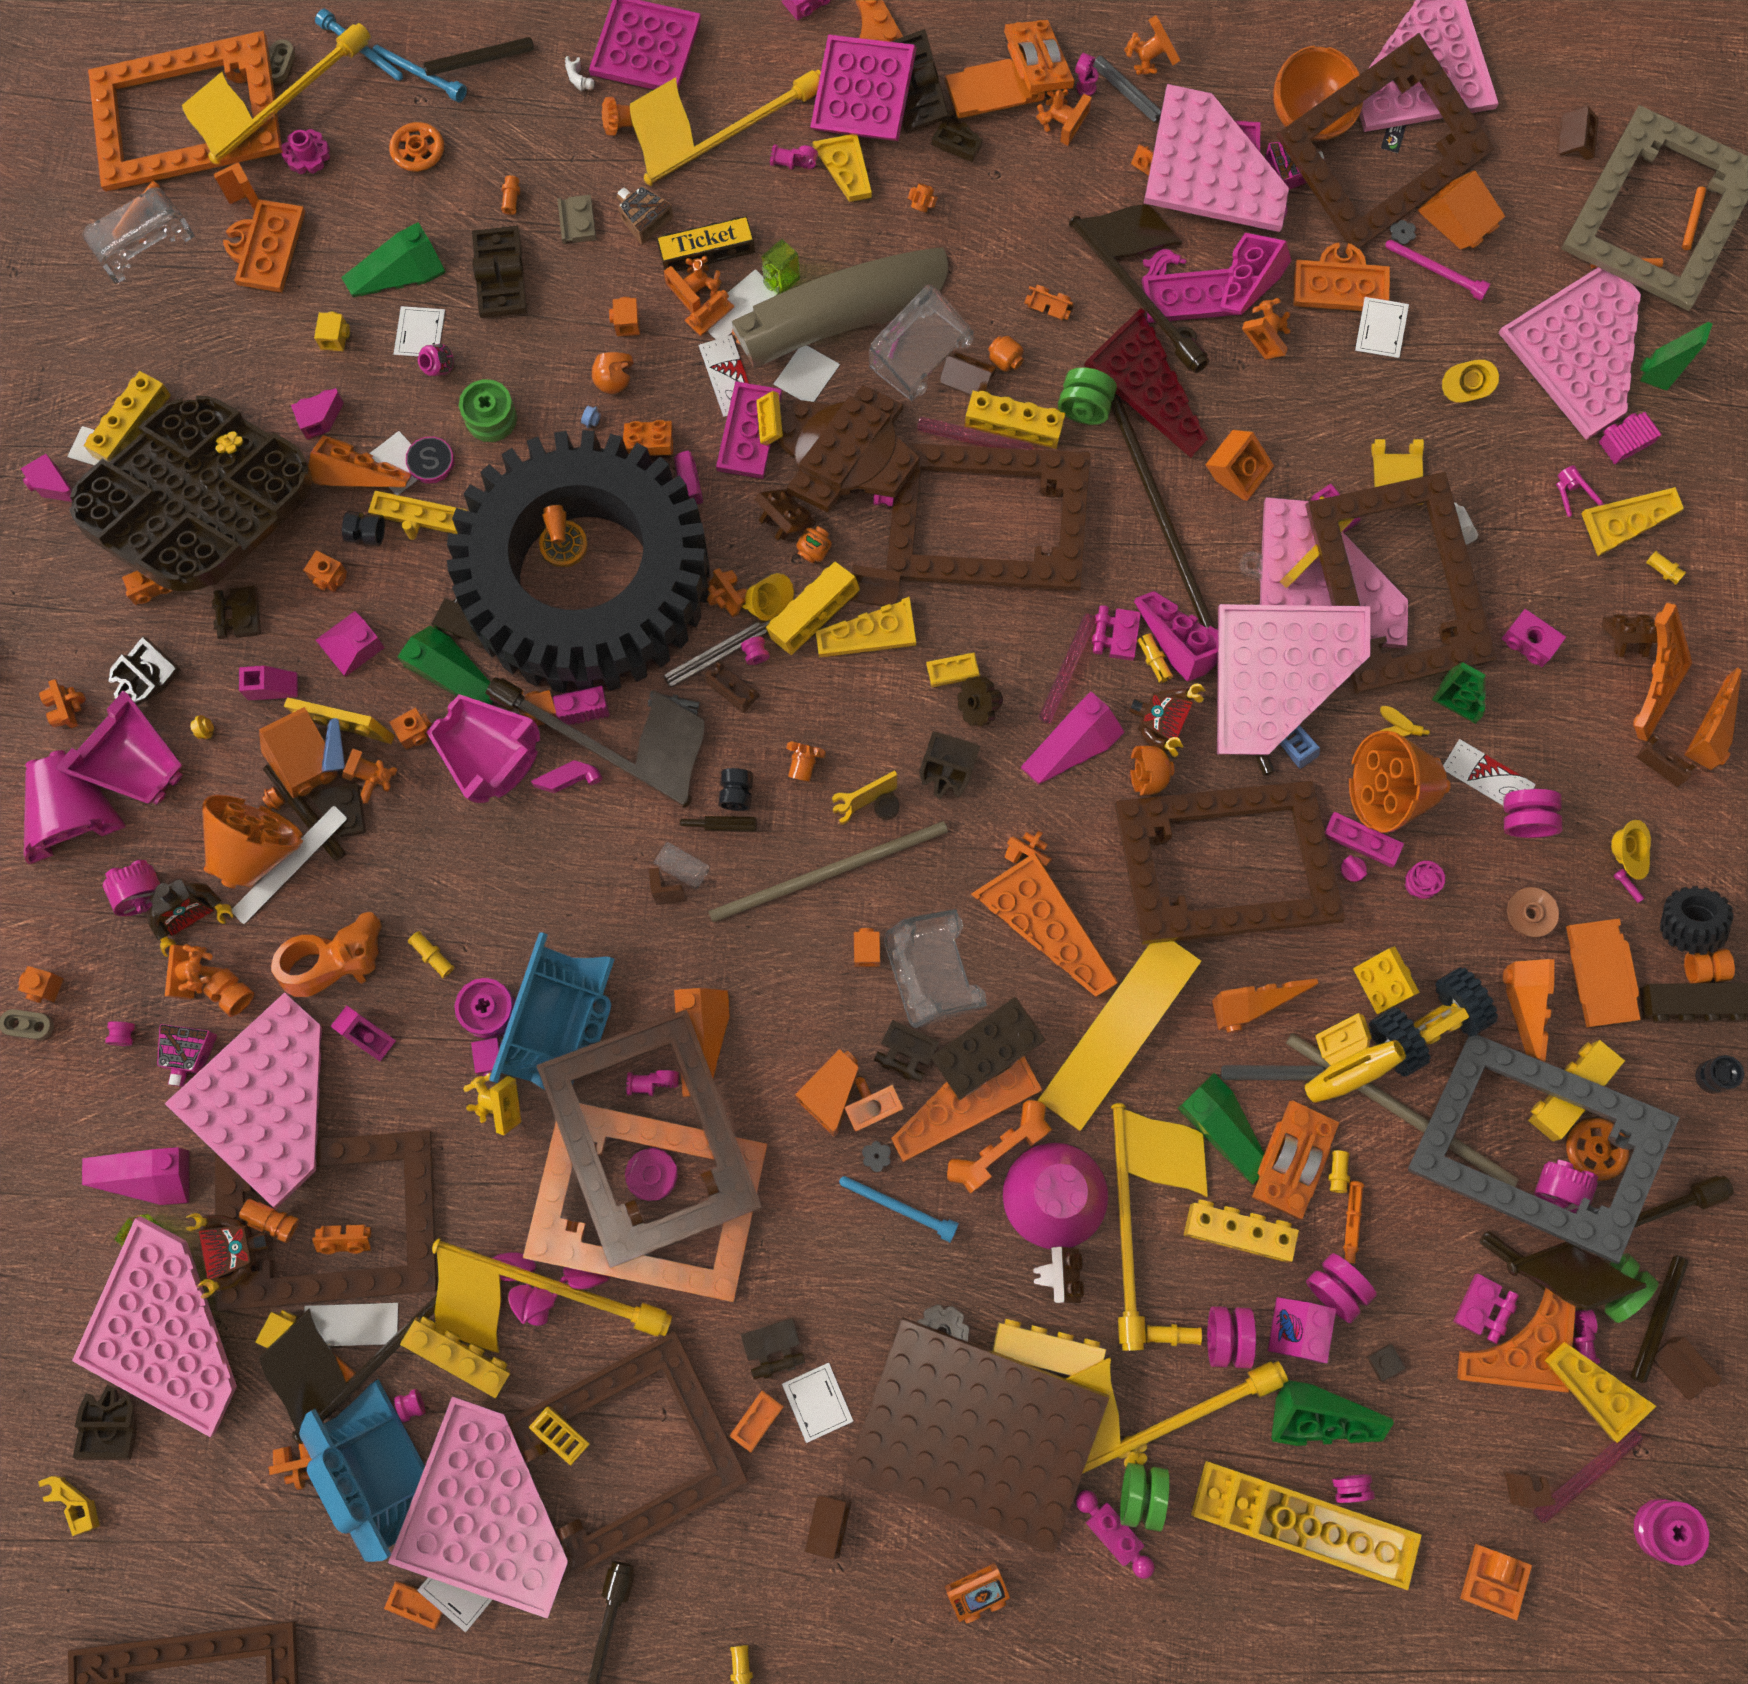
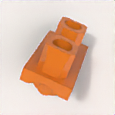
[707,568,747,617]
[39,679,86,728]
[1005,831,1052,866]
[268,1444,311,1490]

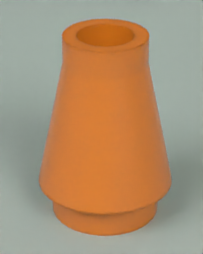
[542,505,567,544]

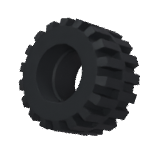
[1660,886,1734,955]

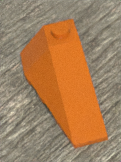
[308,435,411,487]

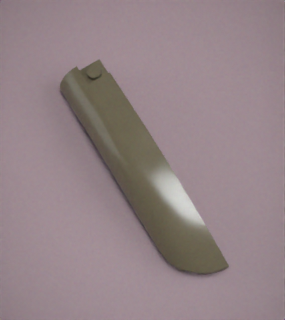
[732,247,948,369]

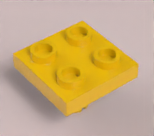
[1353,946,1420,1014]

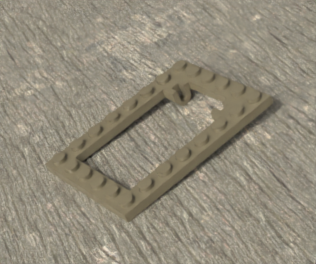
[1561,105,1748,311]

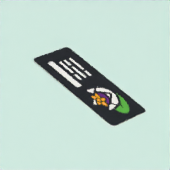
[1381,125,1406,153]

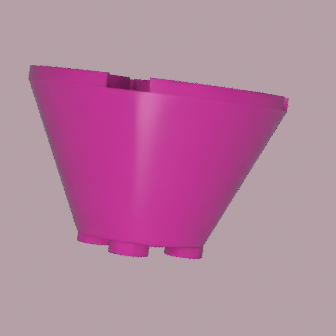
[1003,1143,1108,1249]

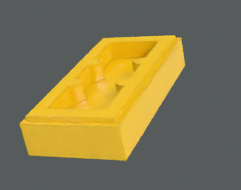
[756,391,783,446]
[926,653,980,688]

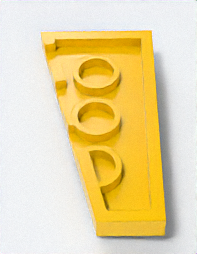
[1581,487,1684,556]
[816,597,916,658]
[284,697,395,744]
[1544,1342,1656,1443]

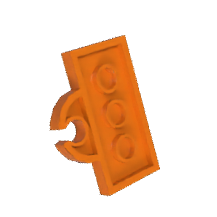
[223,199,306,293]
[1293,243,1390,311]

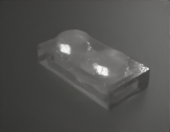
[653,842,710,889]

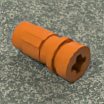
[239,1198,300,1243]

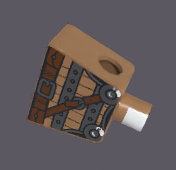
[617,186,674,245]

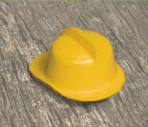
[1442,360,1499,403]
[742,573,794,621]
[1611,820,1651,880]

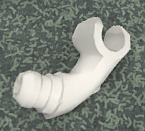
[565,56,594,91]
[1454,503,1478,545]

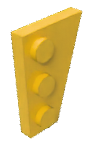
[812,134,872,202]

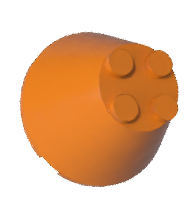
[1349,731,1451,833]
[202,795,303,888]

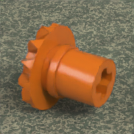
[601,97,633,136]
[786,741,826,782]

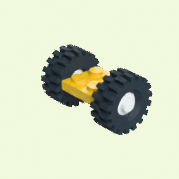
[1369,967,1498,1077]

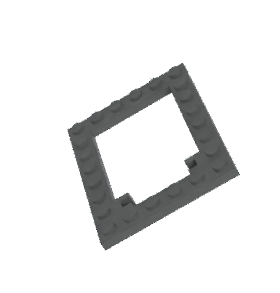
[1408,1035,1680,1264]

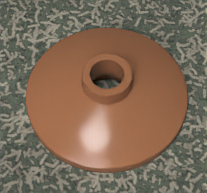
[1507,887,1559,938]

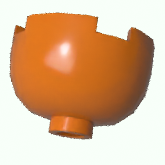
[1130,745,1174,796]

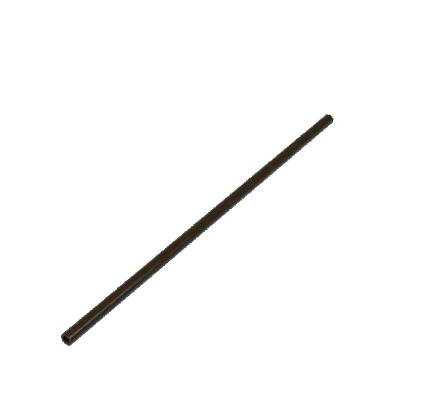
[1111,393,1275,776]

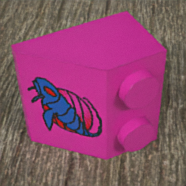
[1267,1297,1336,1363]

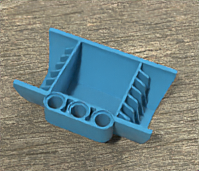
[489,932,615,1090]
[299,1379,425,1562]

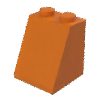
[1417,170,1505,250]
[259,707,338,798]
[795,1049,859,1137]

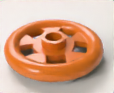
[389,122,444,172]
[1566,1118,1629,1181]

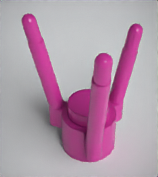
[1556,465,1604,517]

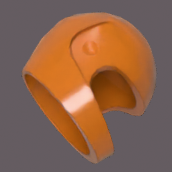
[591,352,634,394]

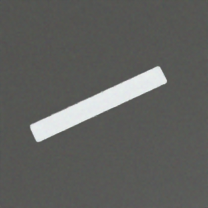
[232,806,346,924]

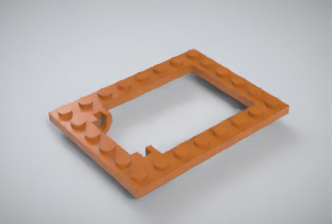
[88,31,283,192]
[523,1103,767,1302]

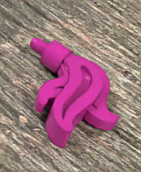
[1143,249,1186,276]

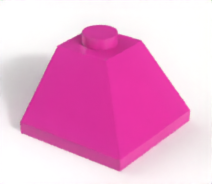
[316,611,385,677]

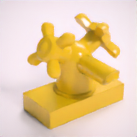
[463,1073,521,1135]

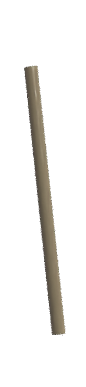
[708,821,948,923]
[1286,1033,1519,1187]

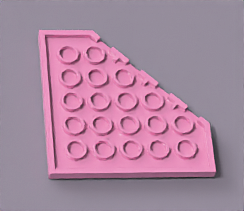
[1359,0,1499,132]
[1144,84,1289,232]
[1499,267,1641,440]
[1260,498,1408,649]
[1217,604,1370,755]
[165,992,322,1210]
[72,1216,237,1437]
[388,1397,568,1619]

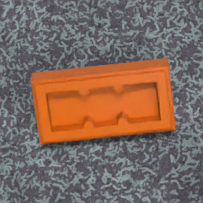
[730,1390,784,1452]
[384,1580,443,1630]

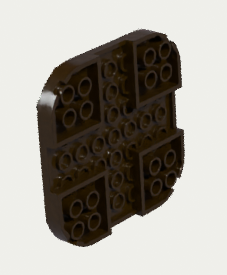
[69,396,312,591]

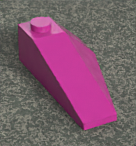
[1220,233,1291,315]
[1134,591,1218,682]
[1021,691,1124,785]
[82,1147,190,1205]

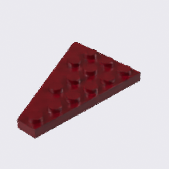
[1084,308,1208,458]

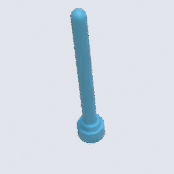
[315,8,403,81]
[372,45,467,103]
[839,1176,959,1243]

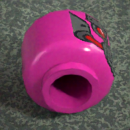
[418,344,454,376]

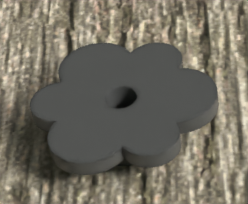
[1390,220,1416,245]
[862,1141,891,1172]

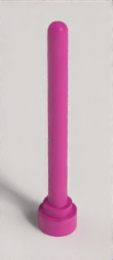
[1385,240,1491,301]

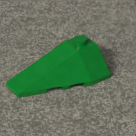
[341,222,446,297]
[1640,322,1713,391]
[397,626,494,705]
[1432,662,1486,724]
[1177,1073,1265,1185]
[1271,1380,1394,1446]

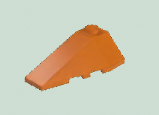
[1684,667,1742,770]
[1503,959,1554,1062]
[1212,978,1318,1033]
[674,988,730,1097]

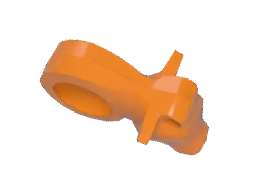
[271,912,382,997]

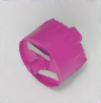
[102,860,160,917]
[1534,1159,1598,1214]

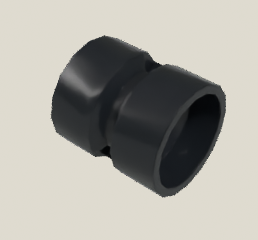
[342,511,385,546]
[718,768,754,811]
[1695,1055,1744,1094]

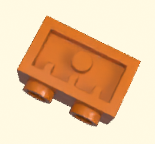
[122,571,173,605]

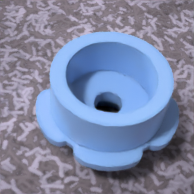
[581,406,601,429]

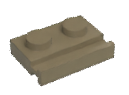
[557,195,596,244]

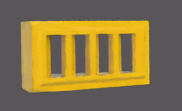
[529,1406,590,1466]

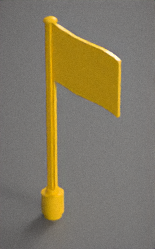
[182,23,371,165]
[630,69,821,186]
[1111,1103,1208,1351]
[432,1238,672,1353]
[1066,1358,1288,1474]

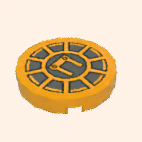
[539,521,588,567]

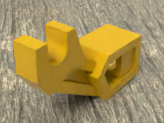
[38,1476,100,1536]

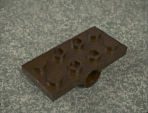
[890,29,949,134]
[472,226,527,318]
[930,997,1046,1100]

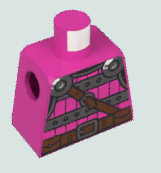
[1265,142,1324,190]
[157,1024,217,1087]

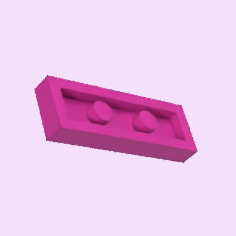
[1325,812,1404,868]

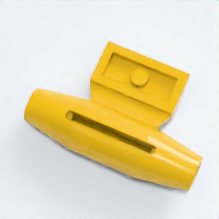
[1305,1013,1406,1103]

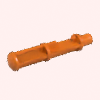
[1343,1181,1365,1264]

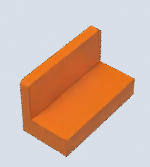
[214,162,258,211]

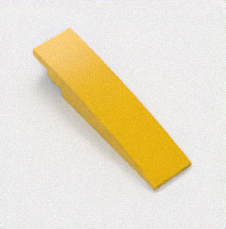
[1038,941,1201,1131]
[1191,1461,1422,1590]

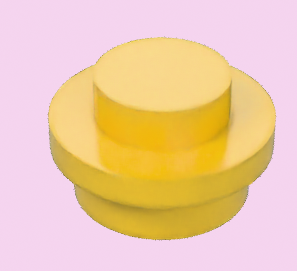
[191,715,214,739]

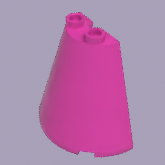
[55,691,183,805]
[427,694,540,803]
[23,750,126,865]

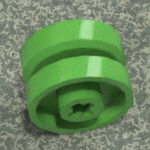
[1058,368,1117,425]
[459,379,517,442]
[1604,1253,1659,1323]
[1120,1463,1169,1532]

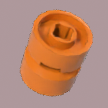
[1684,948,1735,983]
[203,968,254,1017]

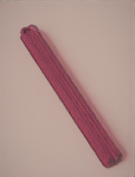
[917,417,1033,450]
[1039,613,1096,724]
[1533,1428,1643,1523]

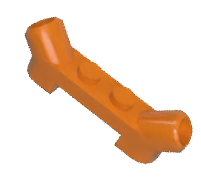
[947,1100,1053,1194]

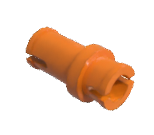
[501,175,521,215]

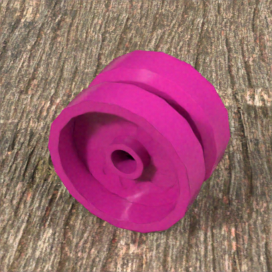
[1503,789,1563,838]
[454,978,516,1040]
[1306,1253,1377,1323]
[1207,1306,1256,1368]
[1634,1498,1710,1566]

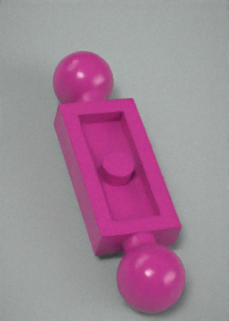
[1076,1490,1155,1579]

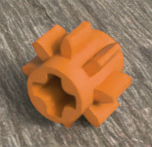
[907,183,938,212]

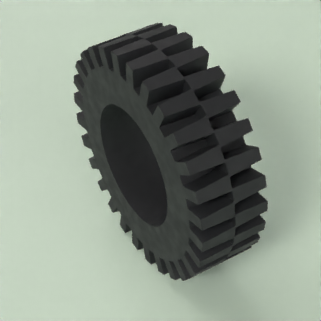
[447,430,710,693]

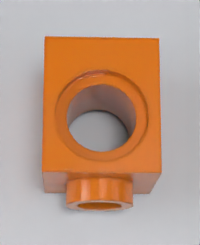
[854,928,880,967]

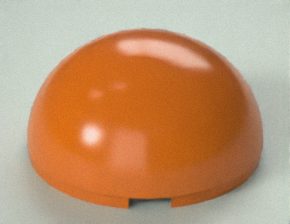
[1273,45,1363,141]

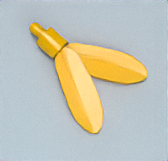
[1380,706,1430,737]

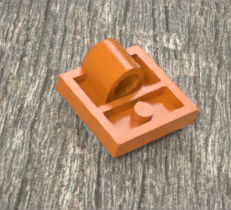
[623,420,673,456]
[1460,1544,1532,1621]

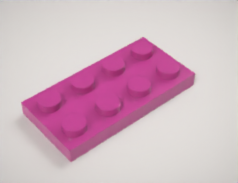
[1142,269,1240,323]
[716,381,782,479]

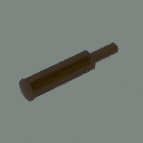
[680,816,757,832]

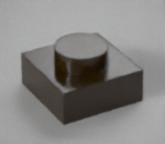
[1367,1344,1406,1381]

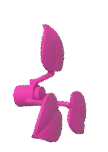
[492,1252,610,1326]

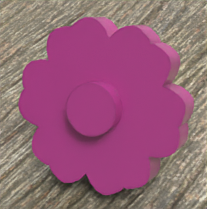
[282,129,330,174]

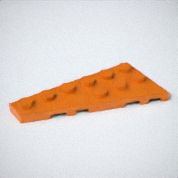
[971,853,1118,996]
[891,1056,1042,1162]

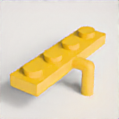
[368,491,468,540]

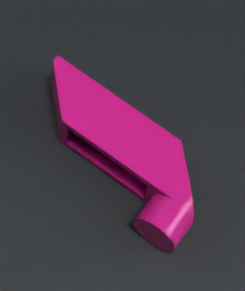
[531,760,603,793]

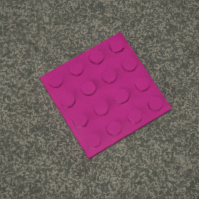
[589,0,701,90]
[810,35,917,141]

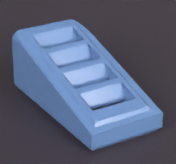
[321,718,345,773]
[1280,725,1320,769]

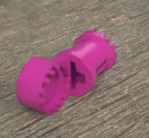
[1075,52,1099,96]
[770,144,818,170]
[626,1070,679,1096]
[1573,1310,1600,1364]

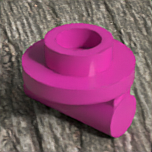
[1340,855,1368,882]

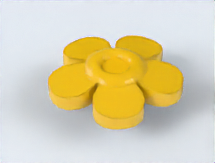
[216,432,243,454]
[1119,1436,1147,1467]

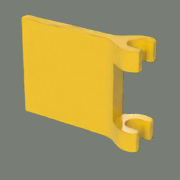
[1371,439,1424,505]
[832,770,897,825]

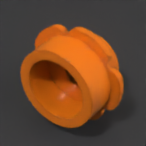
[262,786,286,810]

